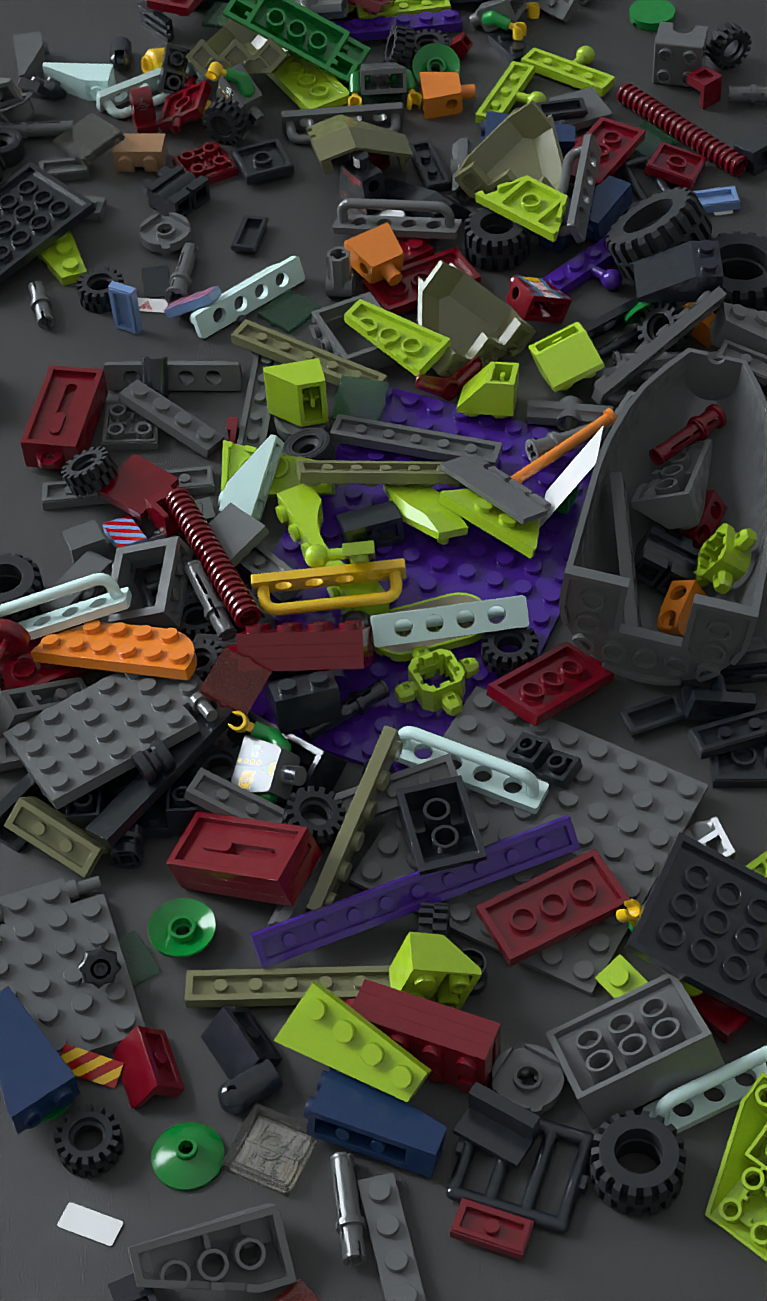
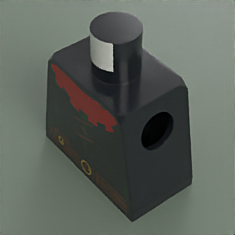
[339,150,387,215]

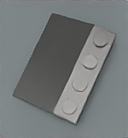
[546,973,725,1129]

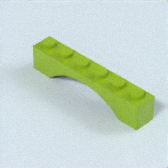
[275,483,389,617]

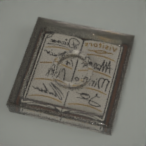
[221,1102,319,1197]

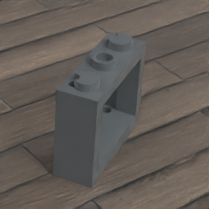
[310,292,398,370]
[102,536,193,629]

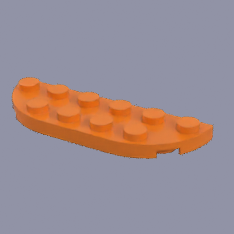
[31,620,197,680]

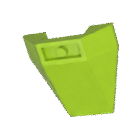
[705,1072,767,1262]

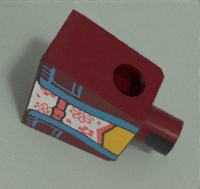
[506,274,572,324]

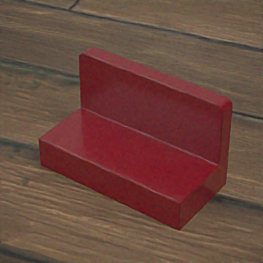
[113,1026,185,1109]

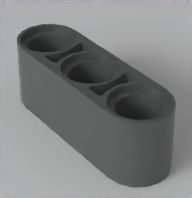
[40,550,114,613]

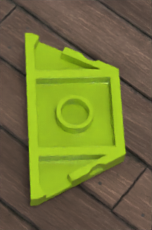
[475,175,568,242]
[437,488,541,559]

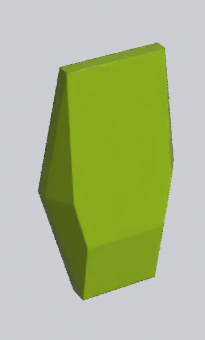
[383,484,468,545]

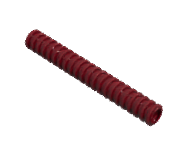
[616,82,748,177]
[166,488,261,628]

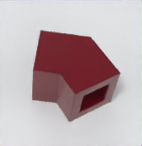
[449,32,473,61]

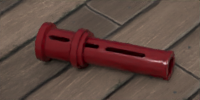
[649,404,727,466]

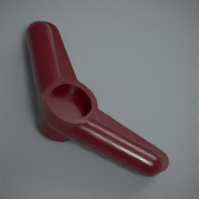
[415,357,482,401]

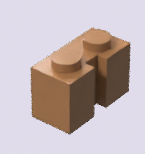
[112,133,168,172]

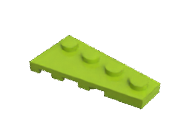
[37,231,87,286]
[344,299,451,377]
[221,440,335,497]
[274,981,432,1102]

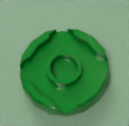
[629,0,676,31]

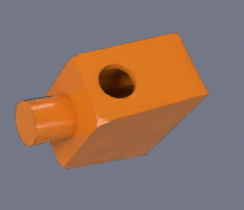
[419,72,476,120]
[344,222,404,286]

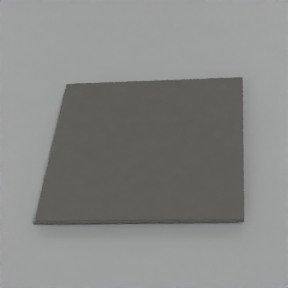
[349,686,709,996]

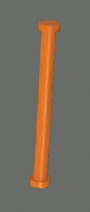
[510,408,617,483]

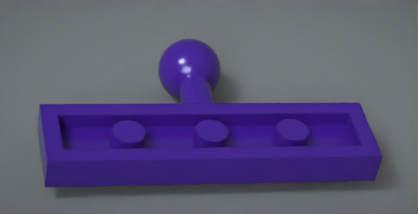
[542,236,622,294]

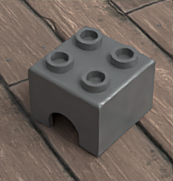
[652,22,708,87]

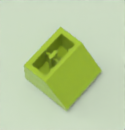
[528,321,605,392]
[263,358,329,427]
[457,361,519,418]
[389,932,482,1010]

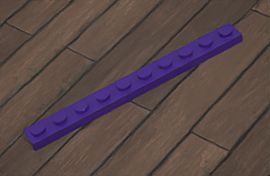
[250,815,581,969]

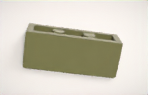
[4,796,112,878]

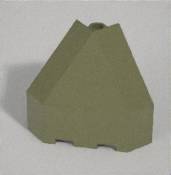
[186,19,292,74]
[453,100,563,199]
[306,114,414,174]
[418,260,537,378]

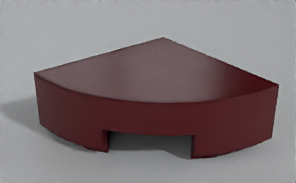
[225,417,240,444]

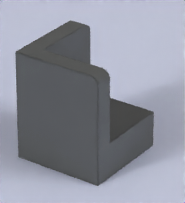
[62,519,109,564]

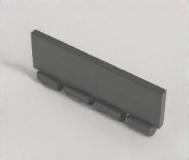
[440,454,552,524]

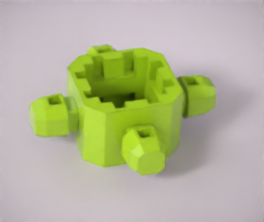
[694,523,757,594]
[394,645,479,716]

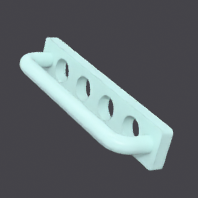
[96,60,207,119]
[189,256,305,339]
[0,573,132,640]
[370,595,529,647]
[397,726,549,814]
[643,1045,767,1134]

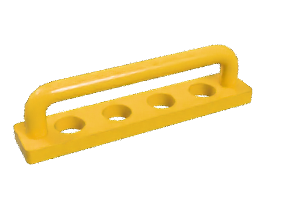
[251,558,406,616]

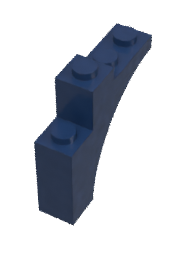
[530,175,633,254]

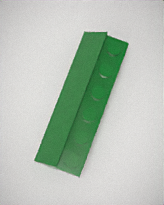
[223,0,370,84]

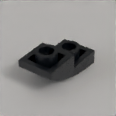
[158,43,190,95]
[18,77,67,98]
[506,732,583,789]

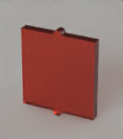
[199,647,271,716]

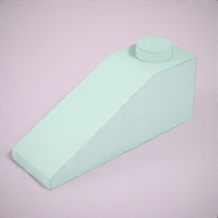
[42,62,116,101]
[218,434,284,522]

